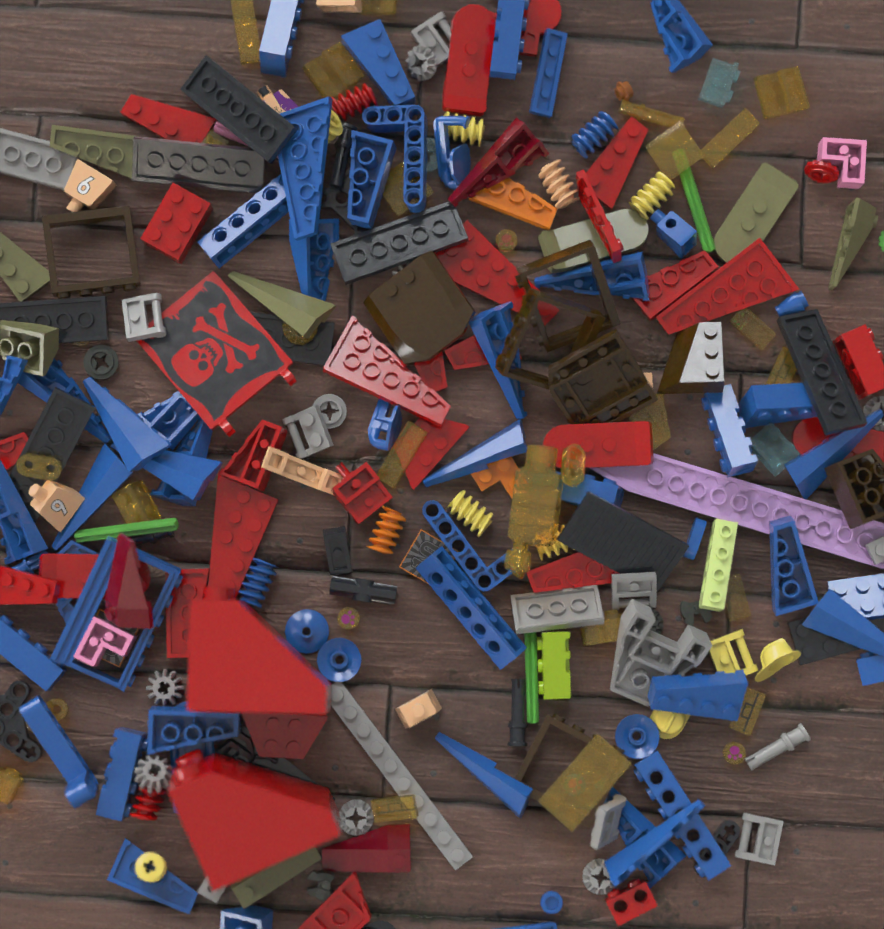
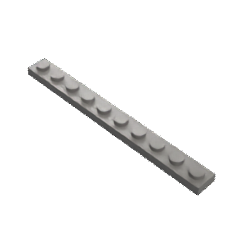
[331,682,473,870]

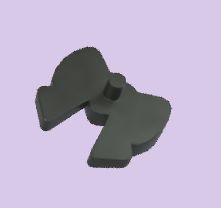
[680,601,712,626]
[307,870,335,901]

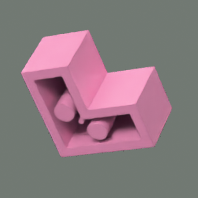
[817,137,867,189]
[73,617,138,667]

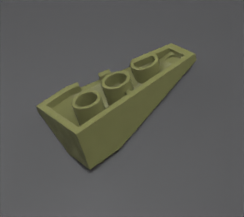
[828,197,878,290]
[0,320,59,376]

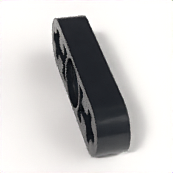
[693,820,740,877]

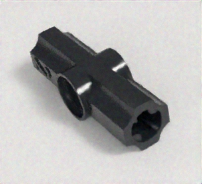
[329,576,397,605]

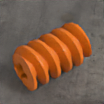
[366,506,406,555]

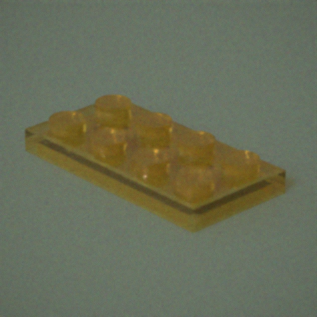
[538,733,632,831]

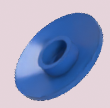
[285,609,329,653]
[317,638,361,682]
[615,714,659,759]

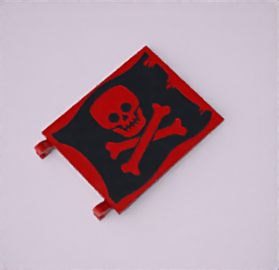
[136,271,297,437]

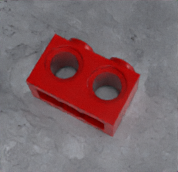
[604,878,658,926]

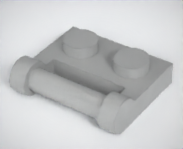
[411,12,451,67]
[122,293,166,342]
[282,405,334,459]
[611,572,657,611]
[590,795,626,850]
[735,812,784,865]

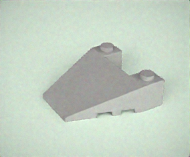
[610,599,712,707]

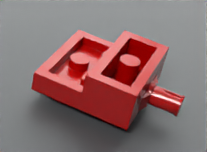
[331,462,393,525]

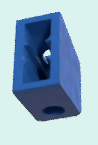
[650,209,697,259]

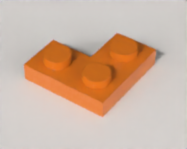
[471,457,529,499]

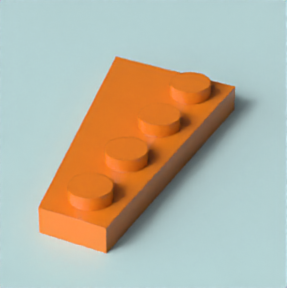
[469,178,557,230]

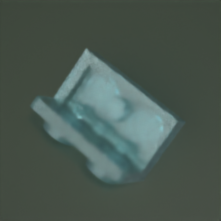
[698,58,740,108]
[751,422,800,477]

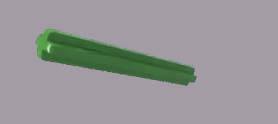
[673,150,715,253]
[74,518,179,543]
[524,632,539,724]

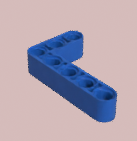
[362,105,428,213]
[422,500,530,592]
[19,695,98,809]

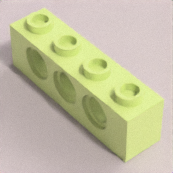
[699,519,738,612]

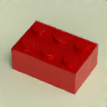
[140,183,213,265]
[833,324,884,400]

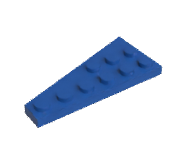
[278,96,333,241]

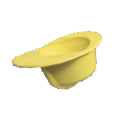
[755,638,801,682]
[650,710,690,739]

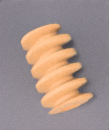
[538,159,580,209]

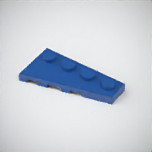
[107,838,199,915]

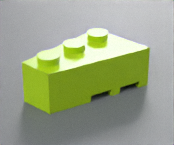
[537,632,571,699]

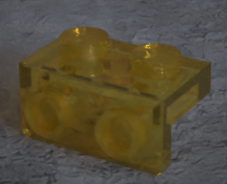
[112,480,161,524]

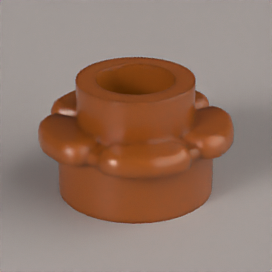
[614,81,633,102]

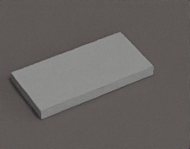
[0,128,79,190]
[510,585,604,634]

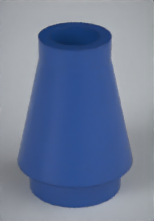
[775,291,809,317]

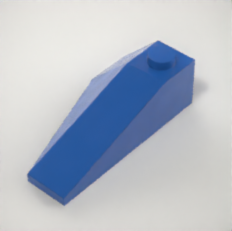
[289,219,339,301]

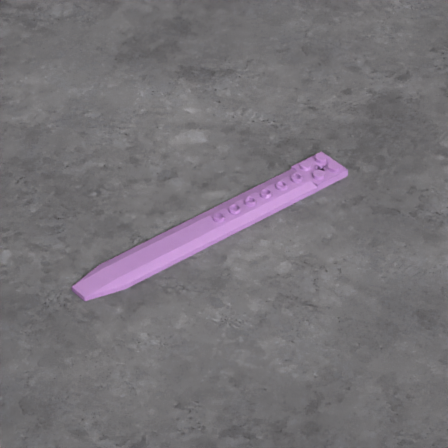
[590,453,884,570]

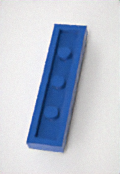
[529,28,567,118]

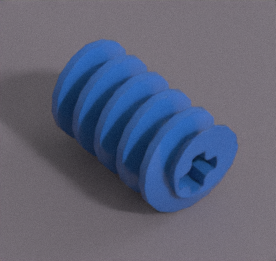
[572,111,619,159]
[238,558,277,608]

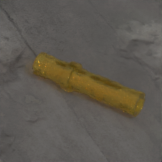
[618,99,684,131]

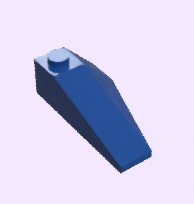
[220,905,273,929]

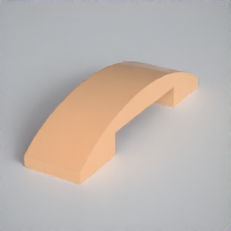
[261,446,343,495]

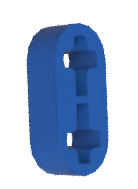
[683,518,707,560]

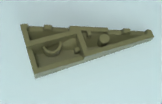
[228,271,337,339]

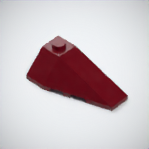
[104,533,154,629]
[322,824,411,873]

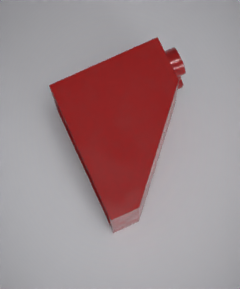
[187,587,332,714]
[168,749,341,891]

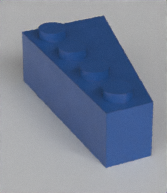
[347,130,397,229]
[147,706,241,755]

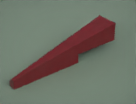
[447,118,550,207]

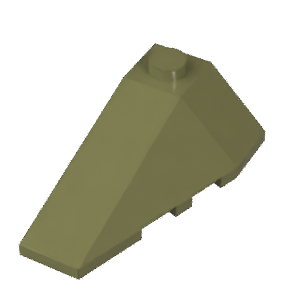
[230,846,322,908]

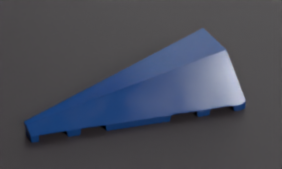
[435,732,533,819]

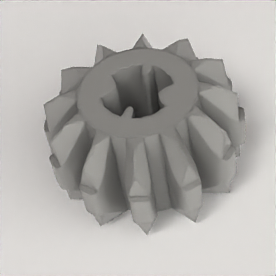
[146,669,185,706]
[134,755,172,794]

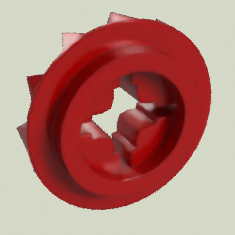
[804,160,840,183]

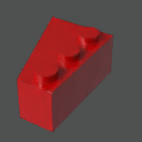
[218,420,288,492]

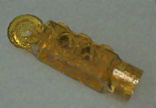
[505,445,564,579]

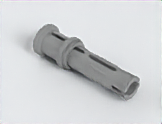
[744,723,811,771]

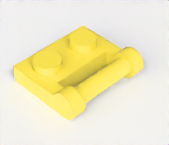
[709,629,758,676]

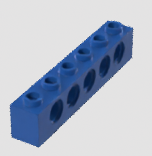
[198,174,289,268]
[416,546,527,670]
[634,750,731,880]

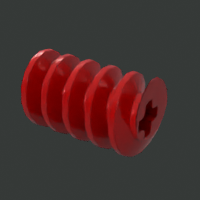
[331,83,378,121]
[129,772,169,821]

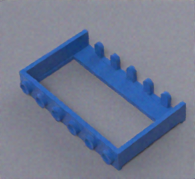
[50,536,183,692]

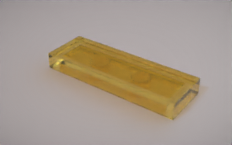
[231,0,260,64]
[698,108,760,168]
[377,421,428,488]

